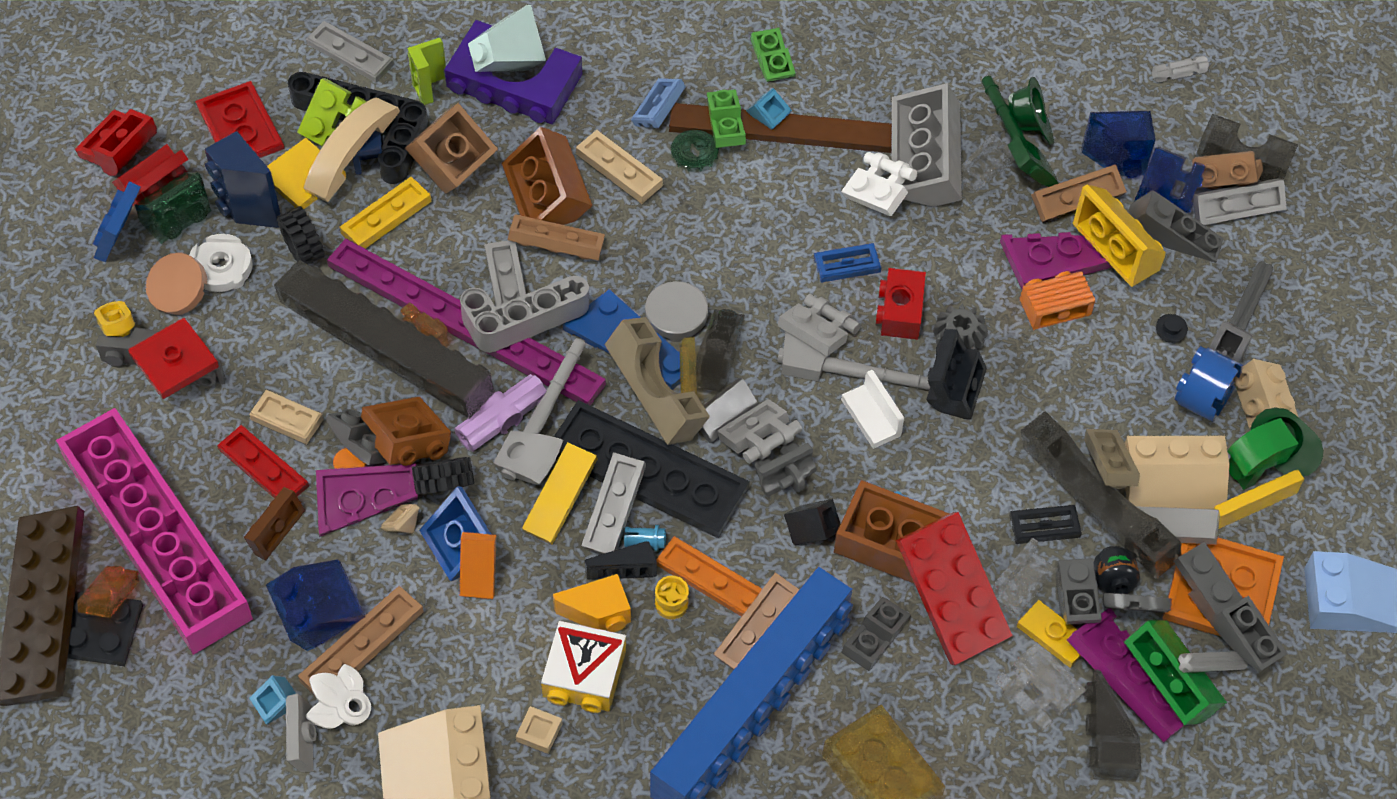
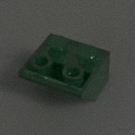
[134,172,211,244]

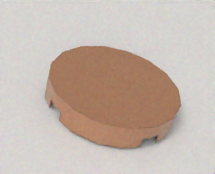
[146,253,207,315]

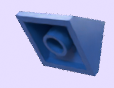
[419,486,492,581]

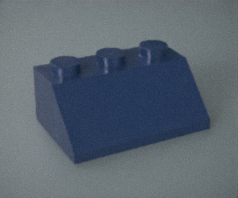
[205,131,281,228]

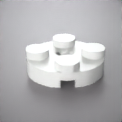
[189,234,253,292]

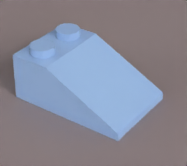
[1304,551,1397,633]

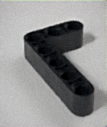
[287,72,429,184]

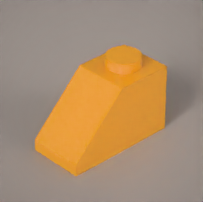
[553,574,631,632]

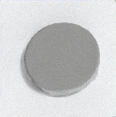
[645,281,708,342]

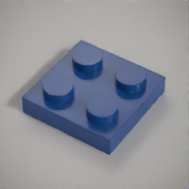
[92,181,141,262]

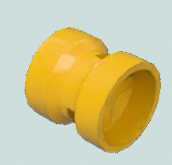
[655,576,689,620]

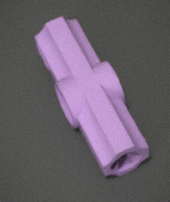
[455,374,547,452]

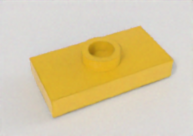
[1016,600,1081,668]

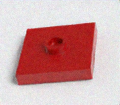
[128,318,219,399]

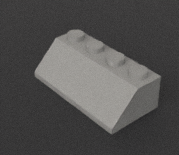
[892,83,962,207]

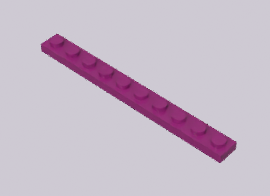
[327,238,606,406]

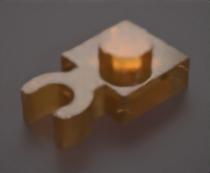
[400,302,449,353]

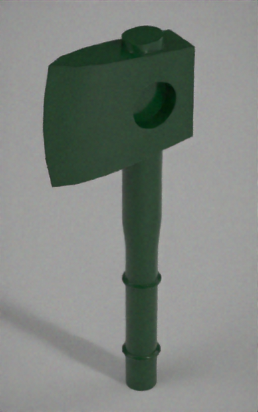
[981,75,1059,187]

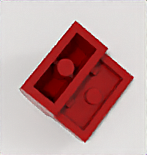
[75,109,157,176]
[112,144,189,208]

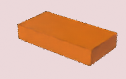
[460,532,496,599]

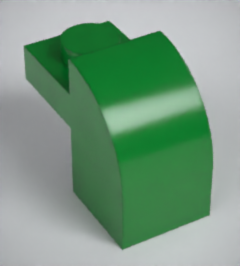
[1227,418,1299,490]

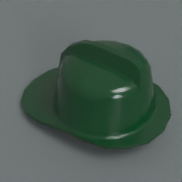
[1008,77,1054,145]
[1250,407,1324,477]

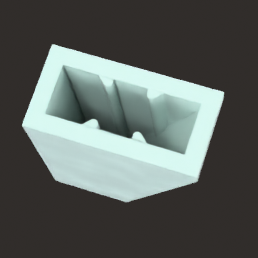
[468,5,546,72]

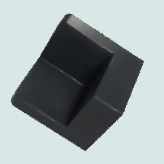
[784,499,841,545]

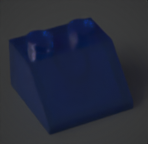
[1081,111,1156,178]
[266,560,366,651]

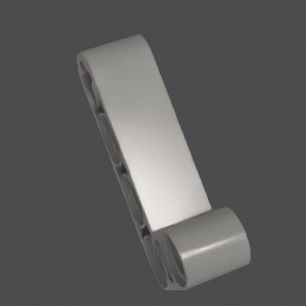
[460,276,589,353]

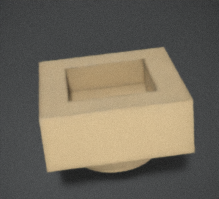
[516,706,562,754]

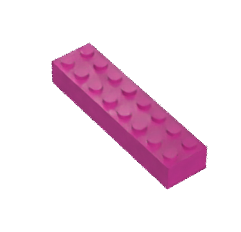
[56,408,253,655]

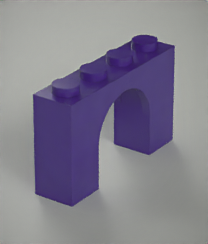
[444,20,583,125]

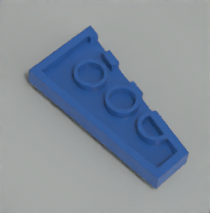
[563,289,695,390]

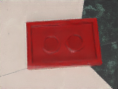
[195,81,285,158]

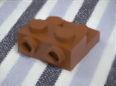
[361,396,451,466]

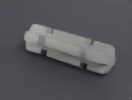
[1152,56,1209,82]

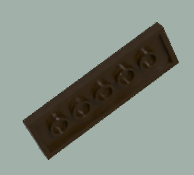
[0,505,85,706]

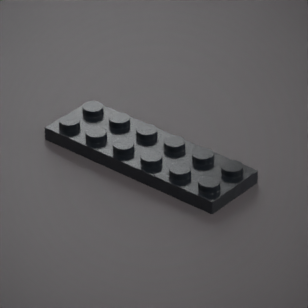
[554,400,750,538]

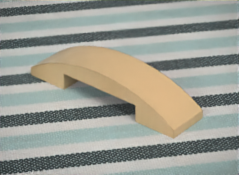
[304,98,400,202]

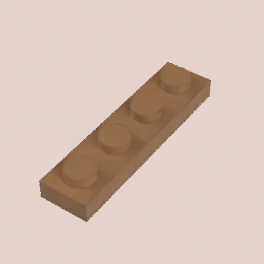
[298,586,424,697]

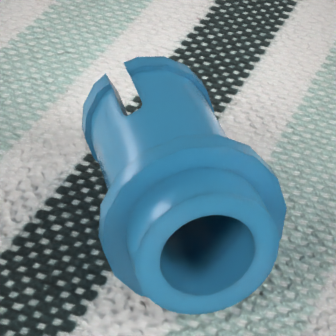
[624,525,666,552]

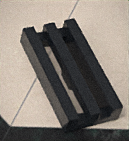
[1009,505,1082,544]

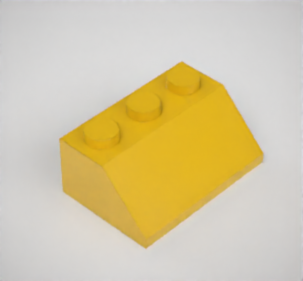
[1073,184,1166,287]

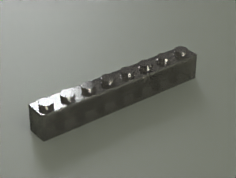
[274,260,495,419]

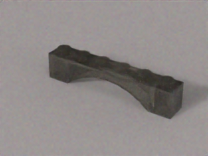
[1020,411,1182,580]

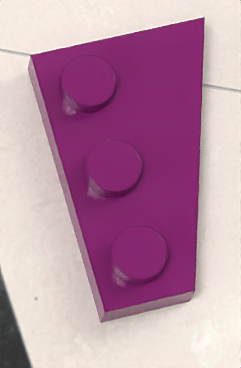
[316,464,418,537]

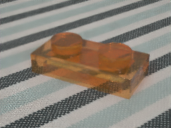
[77,566,139,618]

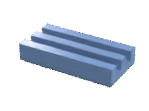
[631,78,686,128]

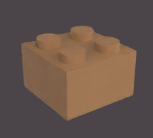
[405,103,498,193]

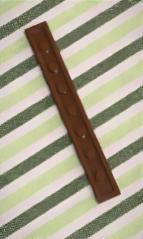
[669,103,892,153]

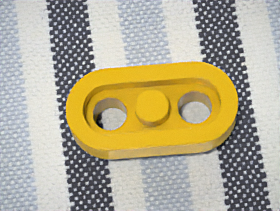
[94,301,135,337]

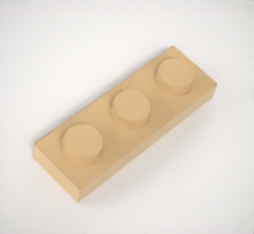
[576,130,663,204]

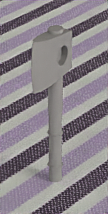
[777,331,930,390]
[493,338,586,484]

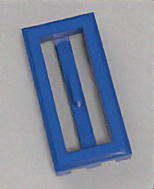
[814,243,881,283]

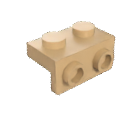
[1233,359,1298,428]

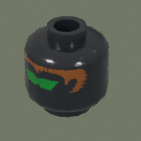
[1093,546,1140,594]

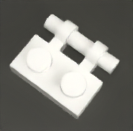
[841,152,917,216]

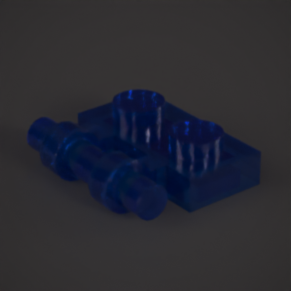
[1134,146,1206,213]

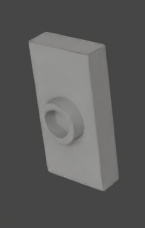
[286,694,317,772]

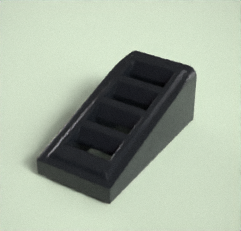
[585,541,657,580]

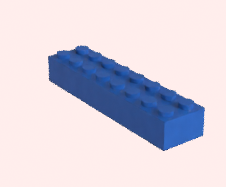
[650,567,853,799]

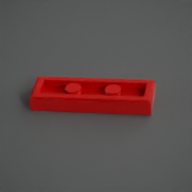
[217,425,309,498]

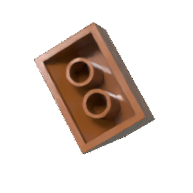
[502,126,593,225]
[834,480,950,583]

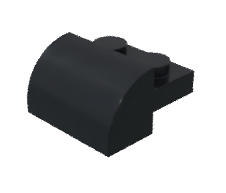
[926,329,987,420]

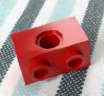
[876,268,926,340]

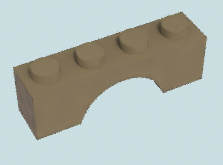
[604,317,710,445]

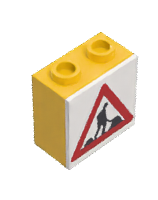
[541,621,626,713]

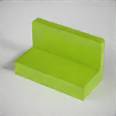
[407,38,446,105]

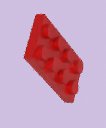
[896,512,1013,665]

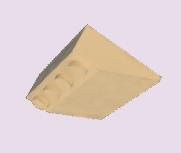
[378,705,491,799]

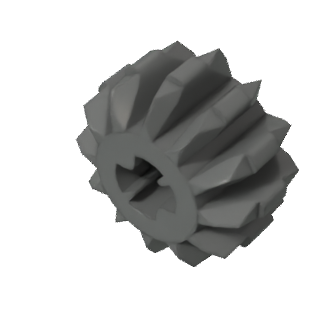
[933,303,988,350]

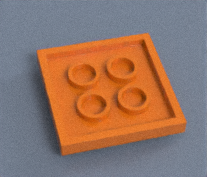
[1162,537,1284,636]

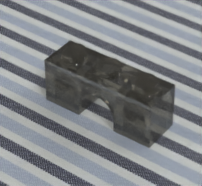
[1196,114,1298,181]

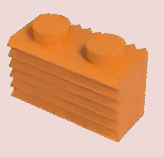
[1020,271,1095,330]

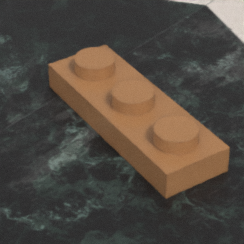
[1031,164,1127,223]
[508,214,605,261]
[714,572,799,670]

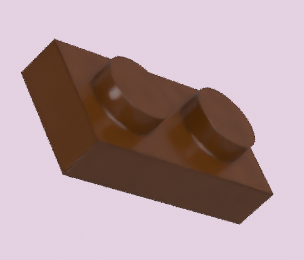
[244,487,305,561]

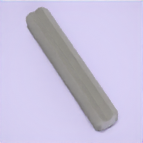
[1178,651,1248,673]

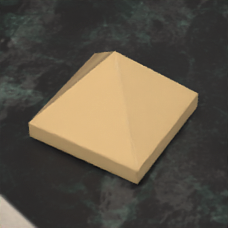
[380,504,419,534]

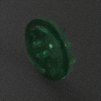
[671,130,719,172]

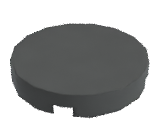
[1102,593,1172,613]

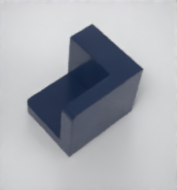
[353,130,383,175]

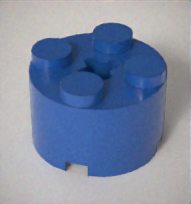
[1174,346,1244,422]

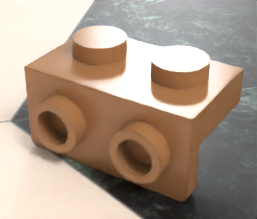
[1192,151,1263,189]

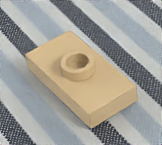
[249,390,323,445]

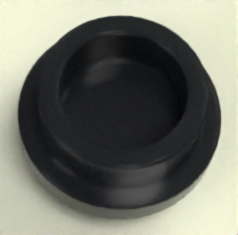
[1156,314,1188,343]

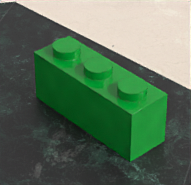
[1124,620,1227,725]

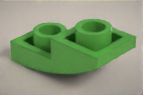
[750,28,795,82]
[707,89,746,148]

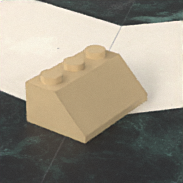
[1125,436,1229,509]

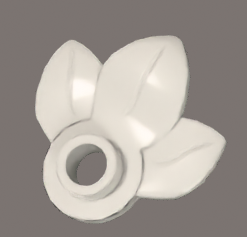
[306,664,371,729]

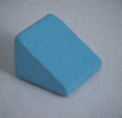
[746,88,792,130]
[249,675,296,725]

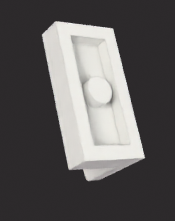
[841,370,904,449]

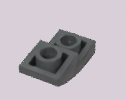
[326,409,386,465]
[841,597,911,671]

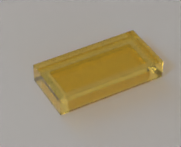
[679,337,697,395]

